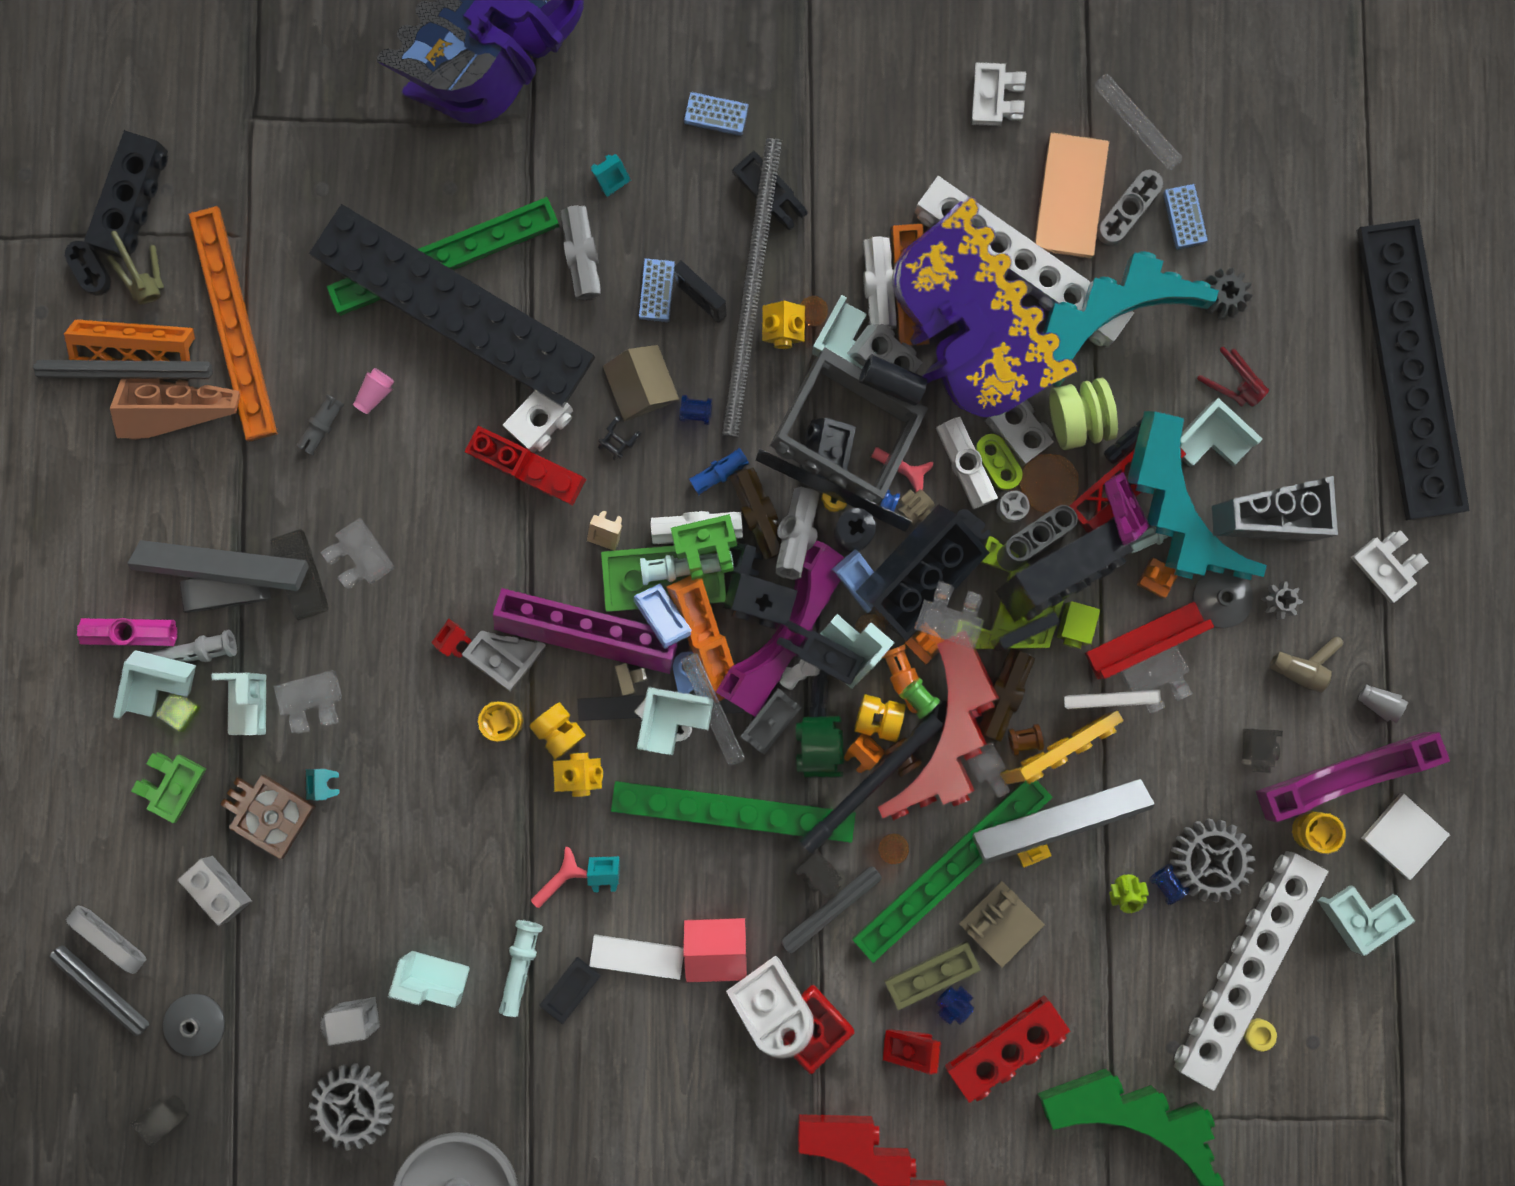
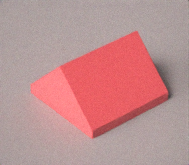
[684,918,747,982]

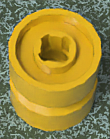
[854,694,906,742]
[478,701,524,742]
[529,702,586,760]
[1292,811,1346,854]

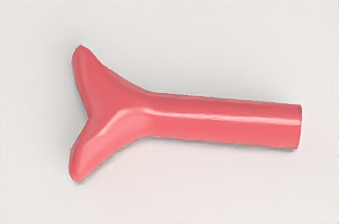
[871,447,933,493]
[531,847,587,908]

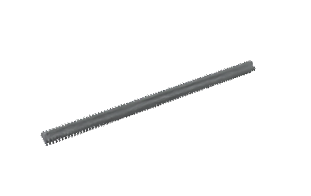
[722,138,782,437]

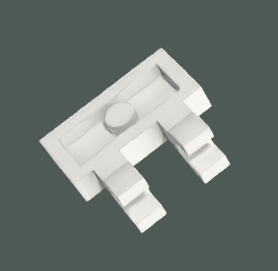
[972,63,1026,126]
[1351,530,1429,603]

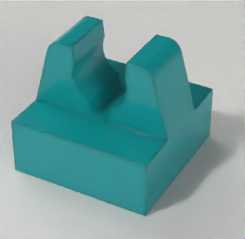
[591,154,631,196]
[306,769,339,800]
[587,856,620,892]

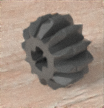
[1205,267,1253,319]

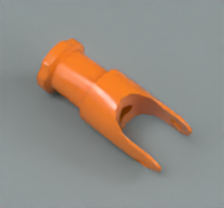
[882,644,919,713]

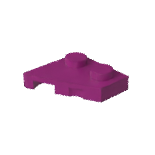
[1104,472,1150,545]

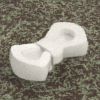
[779,660,820,690]

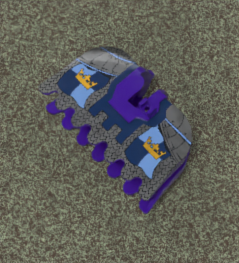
[377,0,584,124]

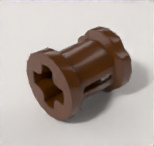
[1007,724,1044,756]
[883,737,922,777]

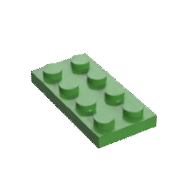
[601,546,726,612]

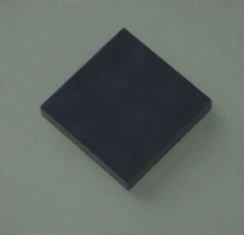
[674,260,727,323]
[990,612,1060,651]

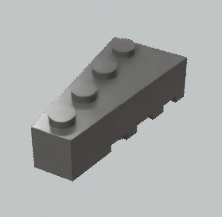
[1212,476,1338,542]

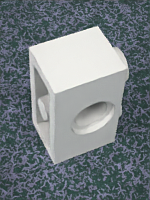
[503,391,573,453]

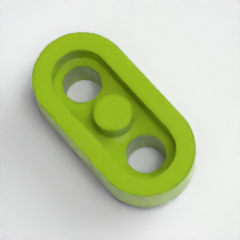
[975,434,1022,491]

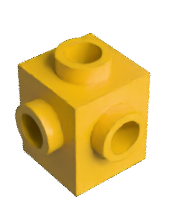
[762,301,805,349]
[553,753,603,797]

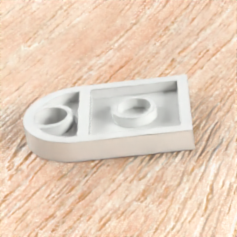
[726,956,813,1058]

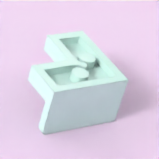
[812,295,877,369]
[1180,398,1262,467]
[820,614,894,689]
[113,650,196,719]
[212,673,266,735]
[637,687,714,755]
[1317,885,1415,956]
[389,951,470,1008]

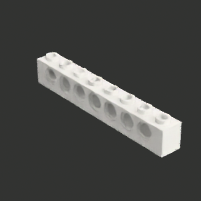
[915,176,1135,348]
[1174,851,1328,1091]

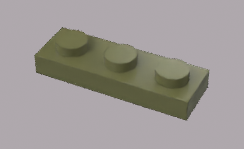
[884,941,981,1010]

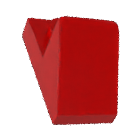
[883,1029,941,1074]

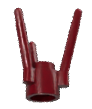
[1197,347,1269,407]

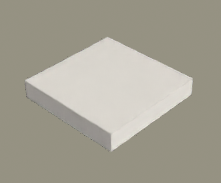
[1361,793,1450,880]

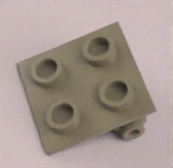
[959,881,1045,968]

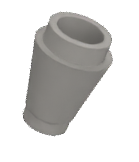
[1357,684,1408,723]

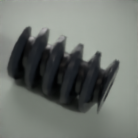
[834,508,875,552]

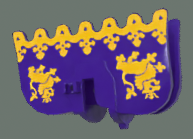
[892,196,1078,417]

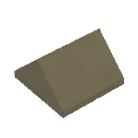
[603,345,680,422]

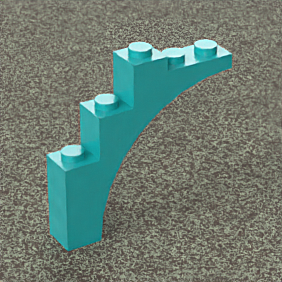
[1043,251,1219,387]
[1127,411,1267,580]

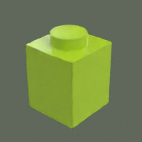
[1057,601,1101,649]

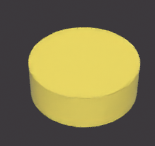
[1243,1018,1277,1051]

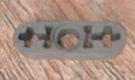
[1097,170,1163,246]
[66,905,146,974]

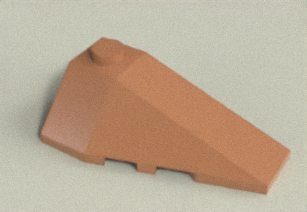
[110,379,240,440]

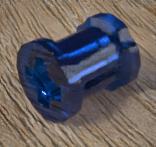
[679,395,713,425]
[1149,864,1190,905]

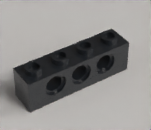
[84,130,168,259]

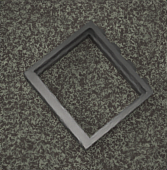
[770,347,928,504]

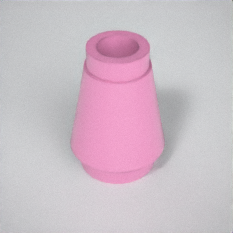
[353,368,394,414]

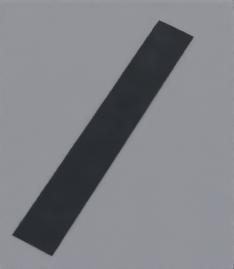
[755,448,911,532]
[578,692,744,721]

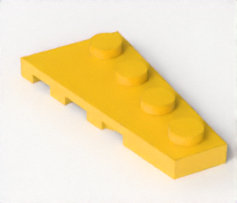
[998,710,1124,785]

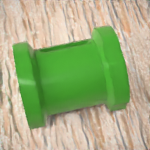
[899,677,940,719]

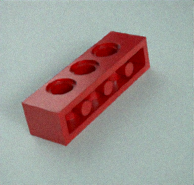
[945,995,1070,1103]

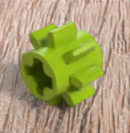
[1109,874,1149,913]

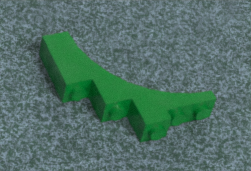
[1037,1068,1224,1186]

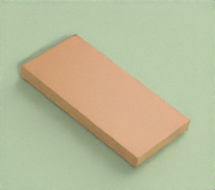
[1034,133,1109,259]

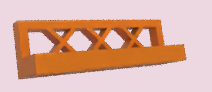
[64,320,195,361]

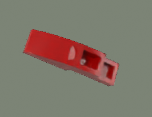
[464,426,587,506]

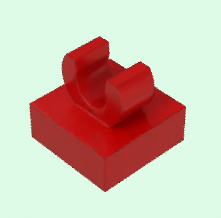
[431,619,472,658]

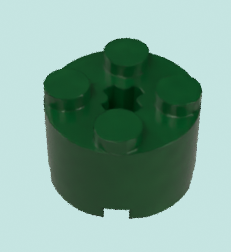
[796,716,844,778]

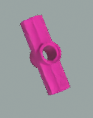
[77,618,178,647]

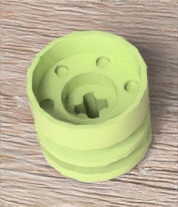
[1049,377,1118,450]

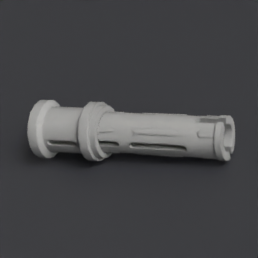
[148,630,237,663]

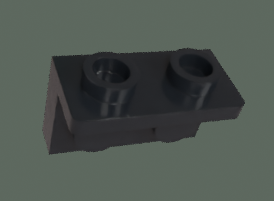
[800,417,856,481]

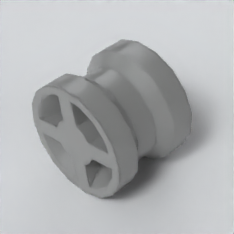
[996,491,1030,523]

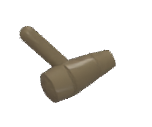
[1269,637,1343,693]

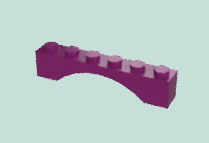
[716,540,845,717]
[1255,732,1450,822]

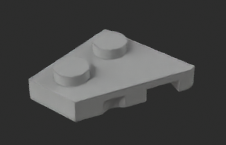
[462,631,546,692]

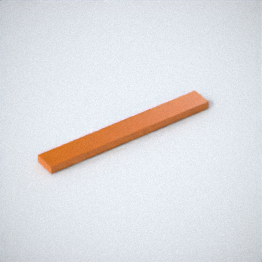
[188,206,278,442]

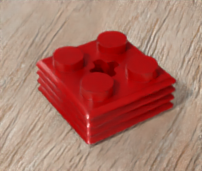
[783,985,854,1074]

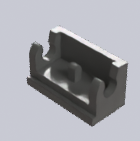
[740,688,802,755]

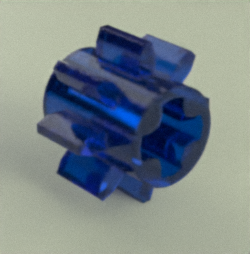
[936,986,974,1025]

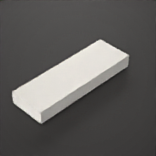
[1064,690,1161,709]
[589,935,684,980]

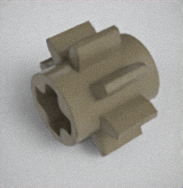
[898,489,935,526]

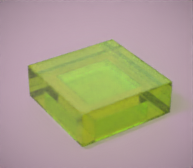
[155,693,201,732]

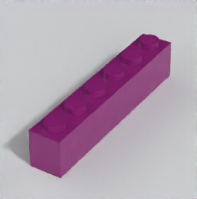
[493,588,678,674]

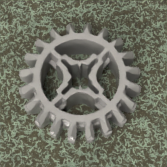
[1170,819,1255,902]
[309,1063,394,1150]

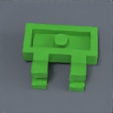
[671,514,737,580]
[131,752,206,824]

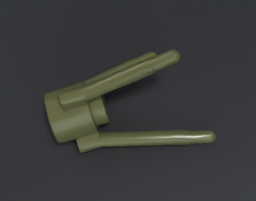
[107,231,165,304]

